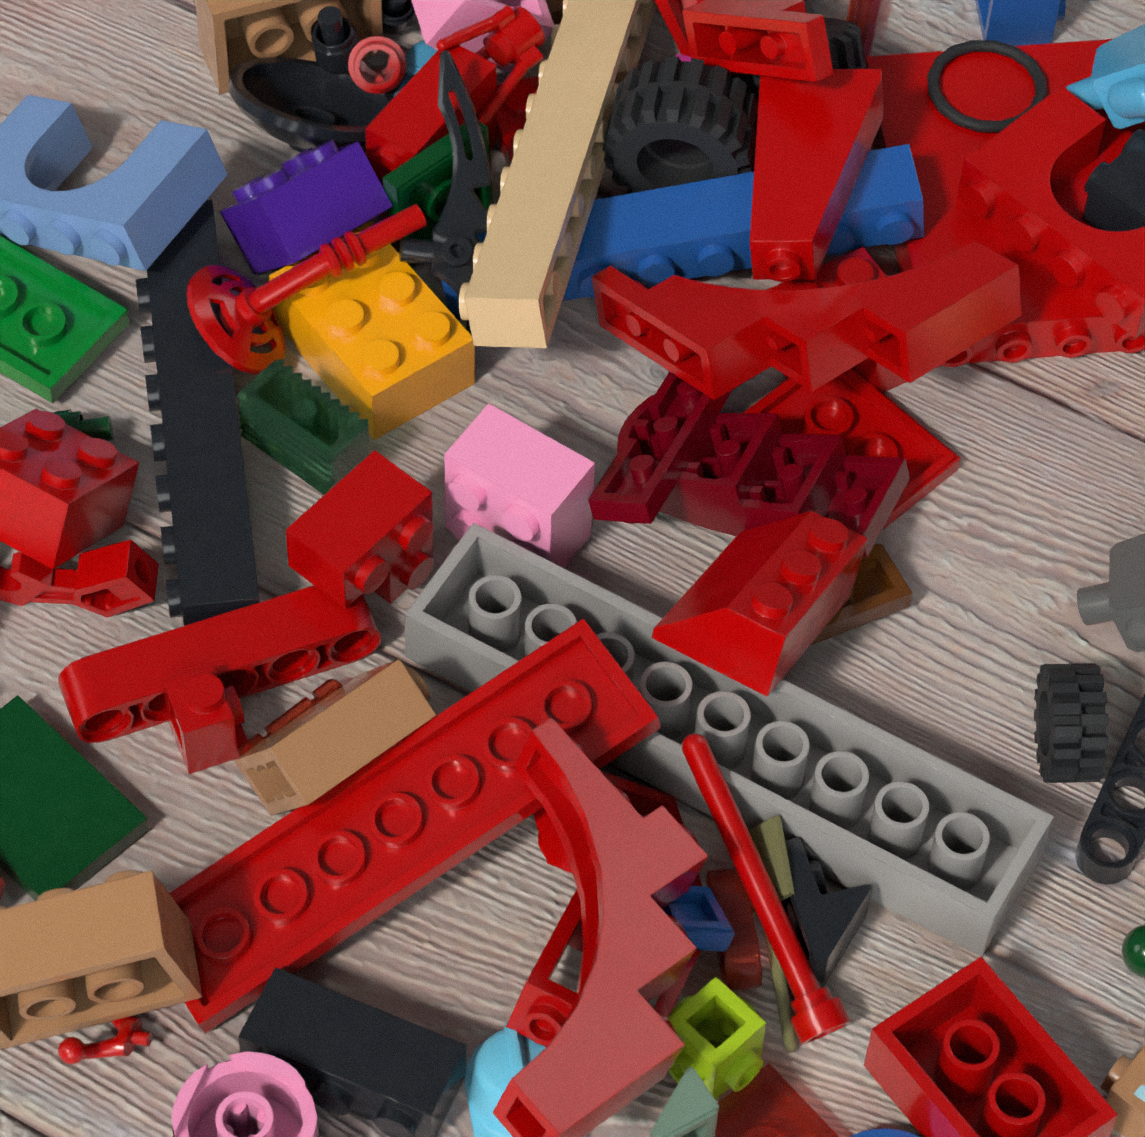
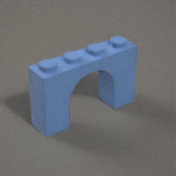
[0,95,228,271]

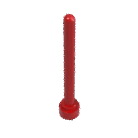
[682,733,852,1045]

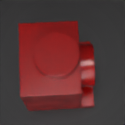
[162,664,251,774]

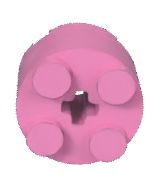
[172,1052,319,1137]

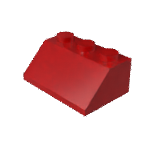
[651,511,869,697]

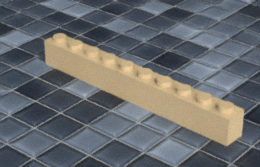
[459,0,657,348]

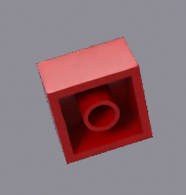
[0,408,140,569]

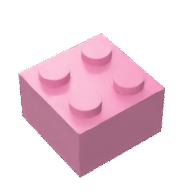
[444,403,595,568]

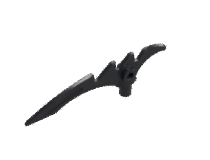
[399,51,492,336]

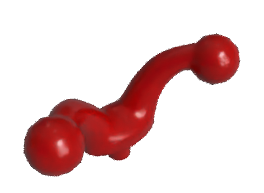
[58,1016,152,1064]

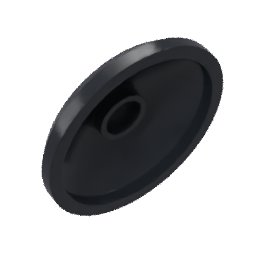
[228,57,394,153]

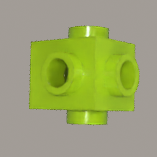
[668,977,766,1101]

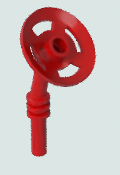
[187,204,427,375]

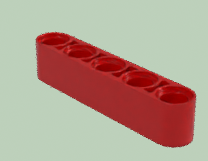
[58,585,382,743]

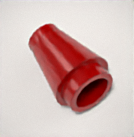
[348,36,406,94]

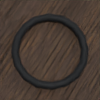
[927,40,1047,133]

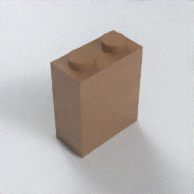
[234,659,436,816]

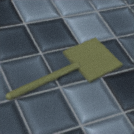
[736,815,798,1052]

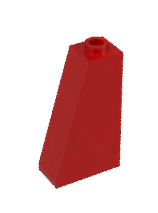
[750,69,884,282]

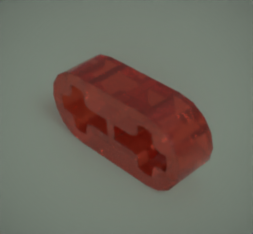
[706,867,762,991]

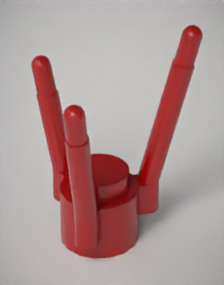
[436,5,545,126]

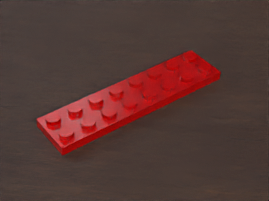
[169,618,661,1034]

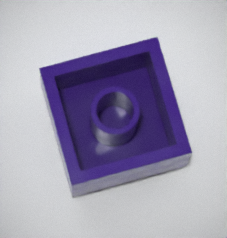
[219,140,393,274]

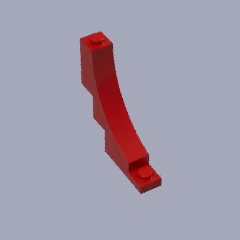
[682,0,834,82]
[591,241,1022,400]

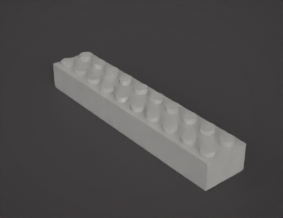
[404,523,1054,958]

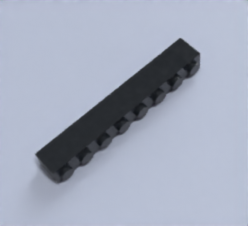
[136,200,260,626]

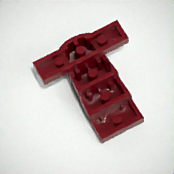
[588,371,910,557]

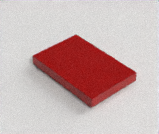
[743,368,960,531]

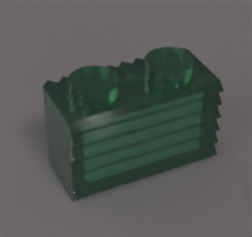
[237,359,370,495]

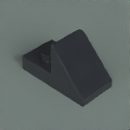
[781,837,873,988]

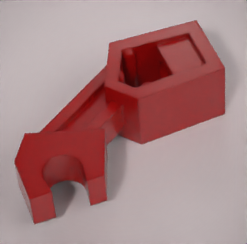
[0,539,159,618]

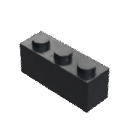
[238,967,466,1137]

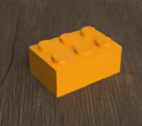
[269,221,475,440]

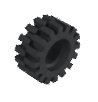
[1034,663,1109,783]

